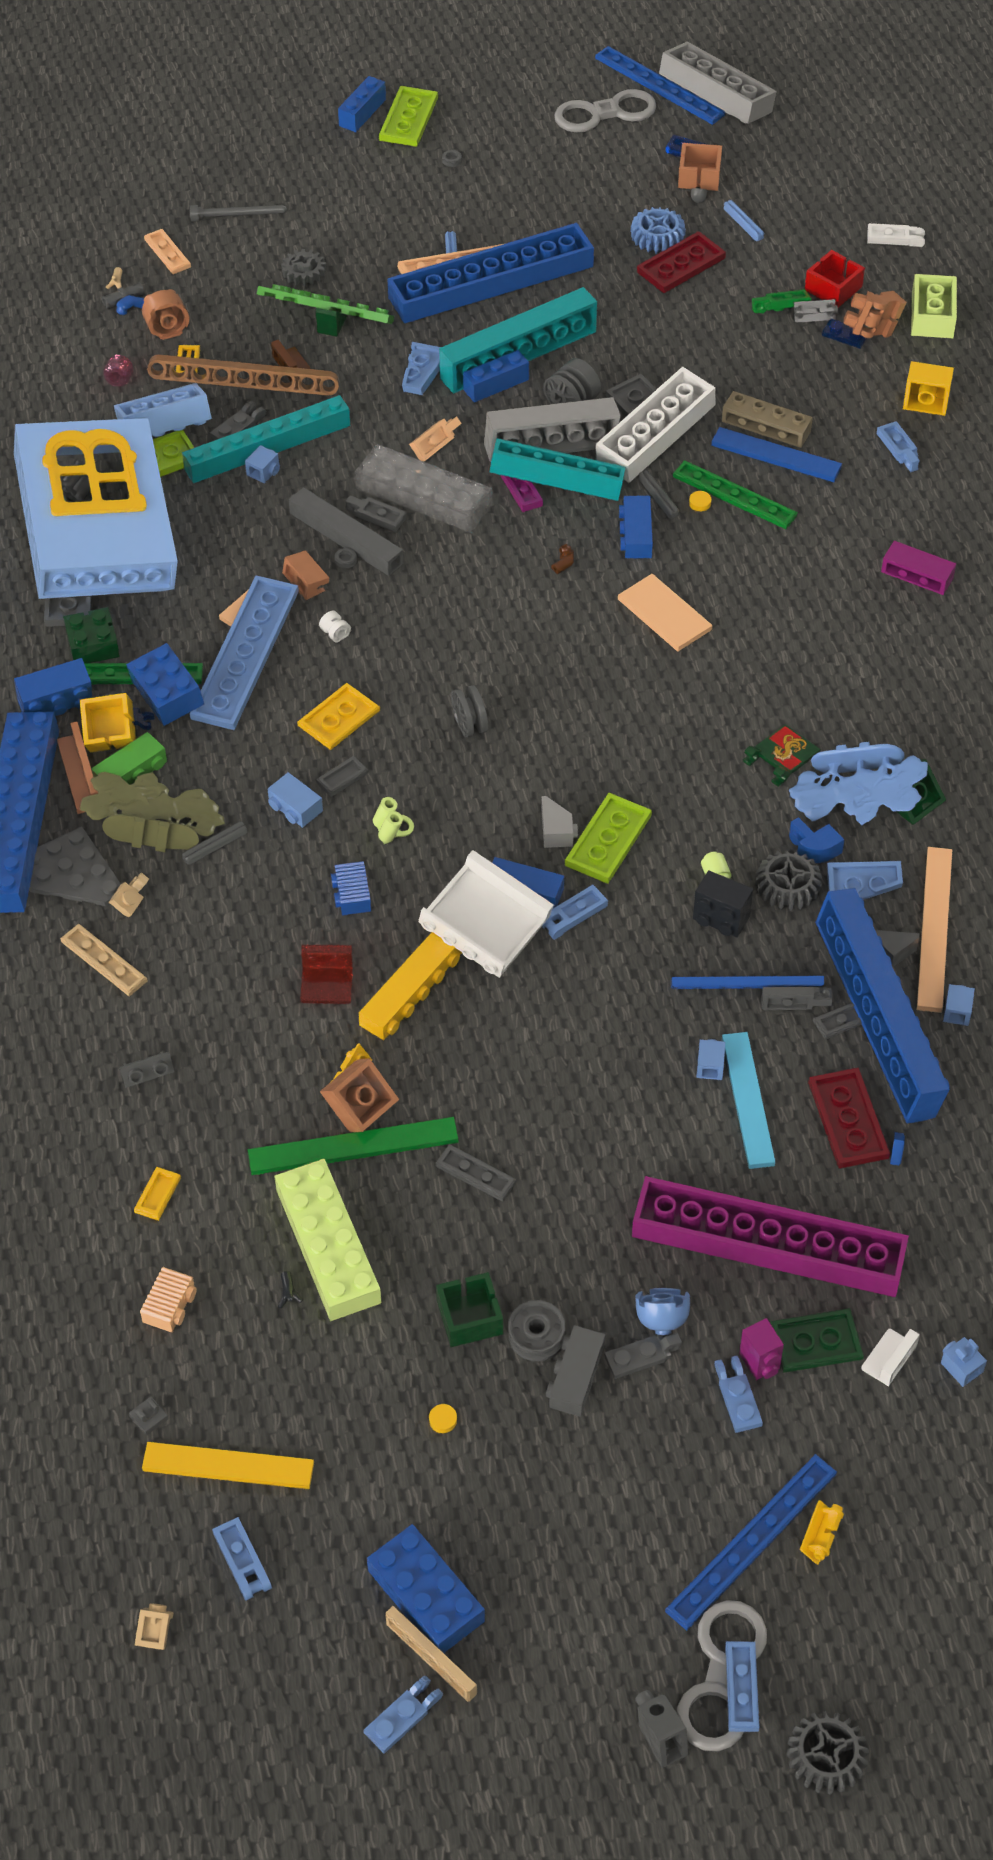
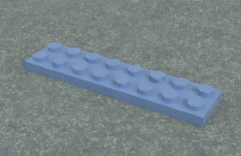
[190,576,299,730]

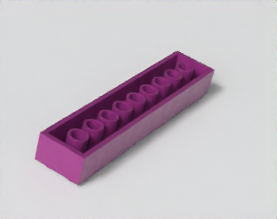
[632,1176,909,1297]

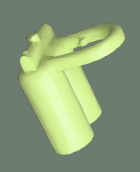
[373,797,414,844]

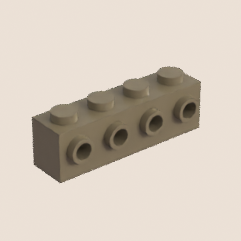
[722,391,813,448]

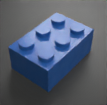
[126,643,204,726]
[14,658,92,715]

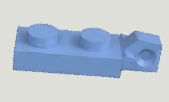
[877,421,920,472]

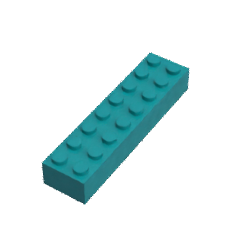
[439,287,597,394]

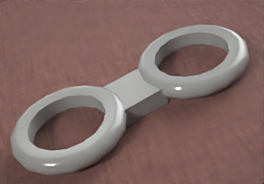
[554,89,657,132]
[677,1600,767,1752]

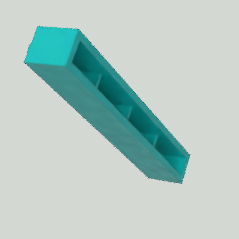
[182,395,350,483]

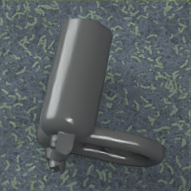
[60,461,90,502]

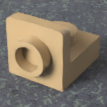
[135,1603,174,1650]

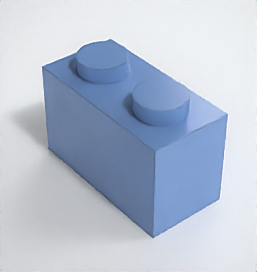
[268,772,323,828]

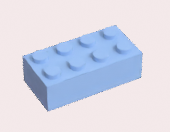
[114,383,212,437]

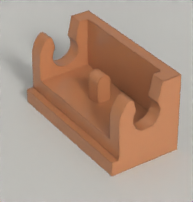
[282,551,329,600]

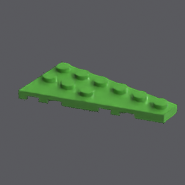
[257,284,394,324]

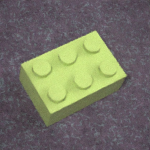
[911,274,957,338]

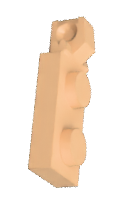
[409,416,462,462]

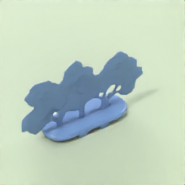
[789,742,928,825]

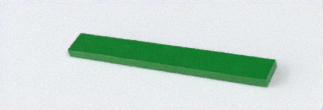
[248,1117,458,1175]

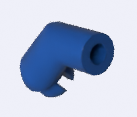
[116,295,144,315]

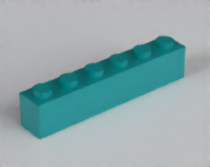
[490,438,626,501]

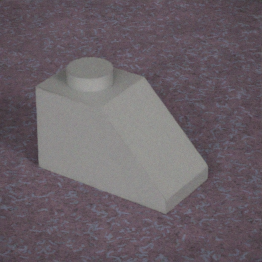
[541,796,578,848]

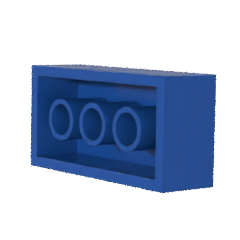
[367,1524,485,1653]

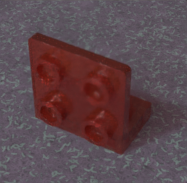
[300,945,353,1004]

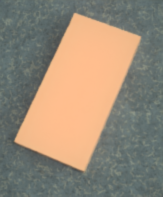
[618,574,712,651]

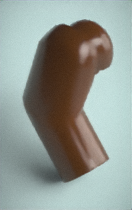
[551,544,574,574]

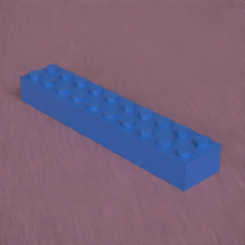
[387,223,594,323]
[0,712,59,913]
[815,888,950,1124]

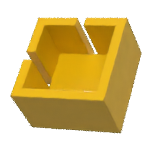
[80,693,136,753]

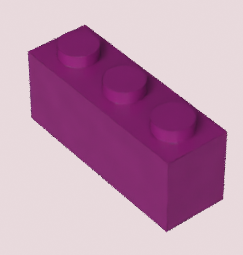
[881,541,956,595]

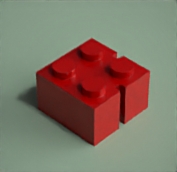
[805,250,865,308]

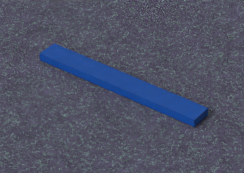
[595,46,725,125]
[665,1454,837,1631]

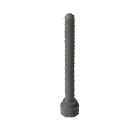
[190,205,287,222]

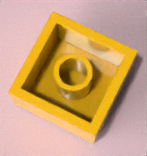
[903,361,954,416]

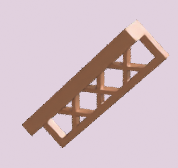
[57,722,98,814]

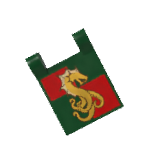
[743,725,821,787]

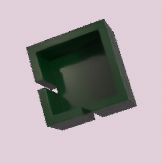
[63,607,120,663]
[436,1272,503,1347]

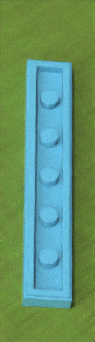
[722,1032,775,1169]

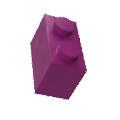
[739,1318,784,1380]

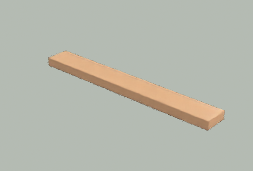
[916,847,952,1013]

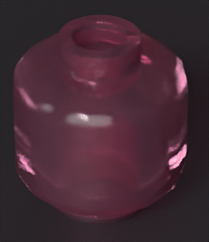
[103,355,133,387]

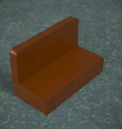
[271,339,311,382]

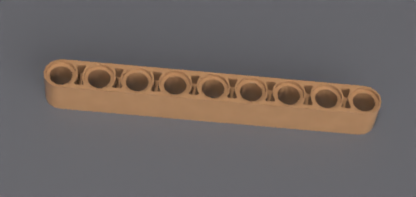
[147,355,339,396]

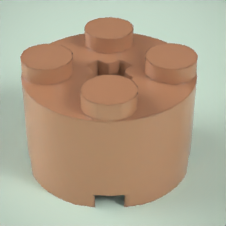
[142,289,189,340]

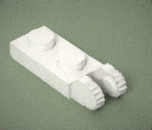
[867,223,925,247]

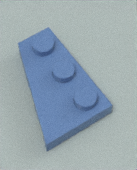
[402,342,441,395]
[827,861,903,900]

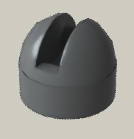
[691,188,707,203]

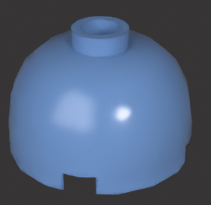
[635,1288,690,1335]

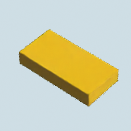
[134,1167,181,1221]

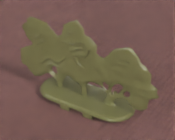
[80,772,225,852]

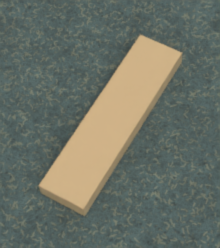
[60,924,147,997]
[386,1606,477,1702]

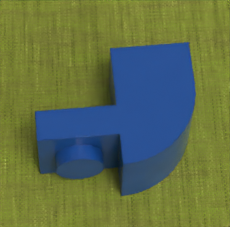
[789,817,844,863]

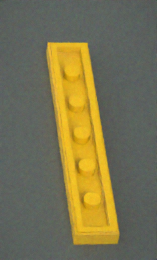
[142,1442,314,1489]

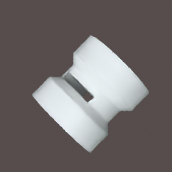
[319,611,351,642]

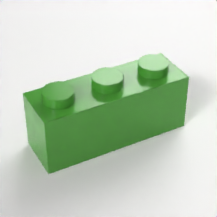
[91,732,167,785]

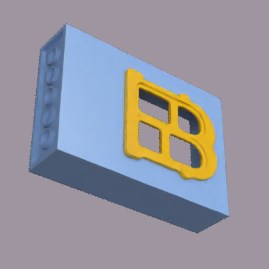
[14,418,178,599]

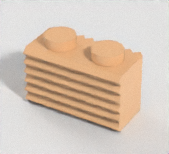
[140,1267,197,1332]

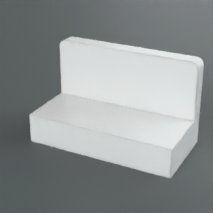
[861,1329,920,1386]

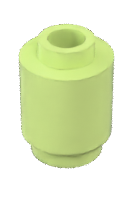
[701,852,732,879]

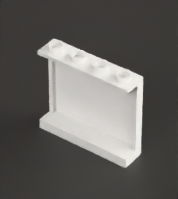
[418,850,554,978]

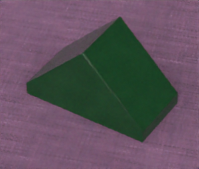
[316,308,347,337]

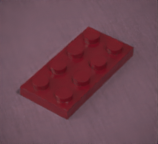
[637,231,726,293]
[808,1067,890,1169]

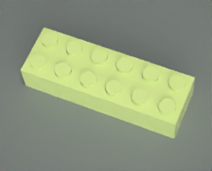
[275,1159,381,1321]

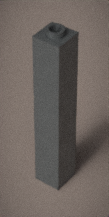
[289,487,404,576]

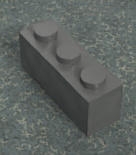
[546,1325,606,1417]

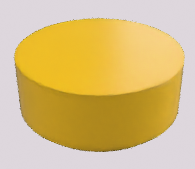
[689,491,711,512]
[429,1404,457,1433]

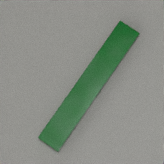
[673,460,798,529]
[84,663,203,684]

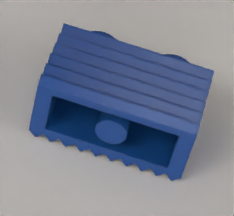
[331,861,371,915]

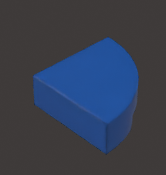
[890,1132,905,1166]

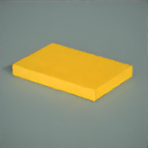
[297,683,380,750]

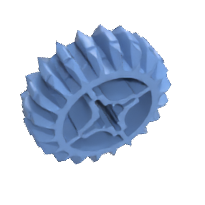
[630,207,686,254]

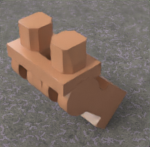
[844,291,907,338]

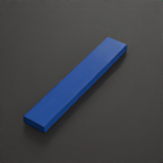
[711,427,842,482]
[671,976,824,989]

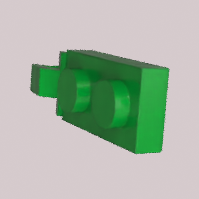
[752,289,811,313]

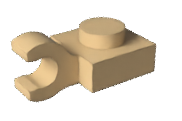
[109,873,149,917]

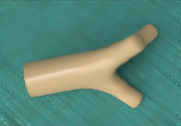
[106,267,122,289]

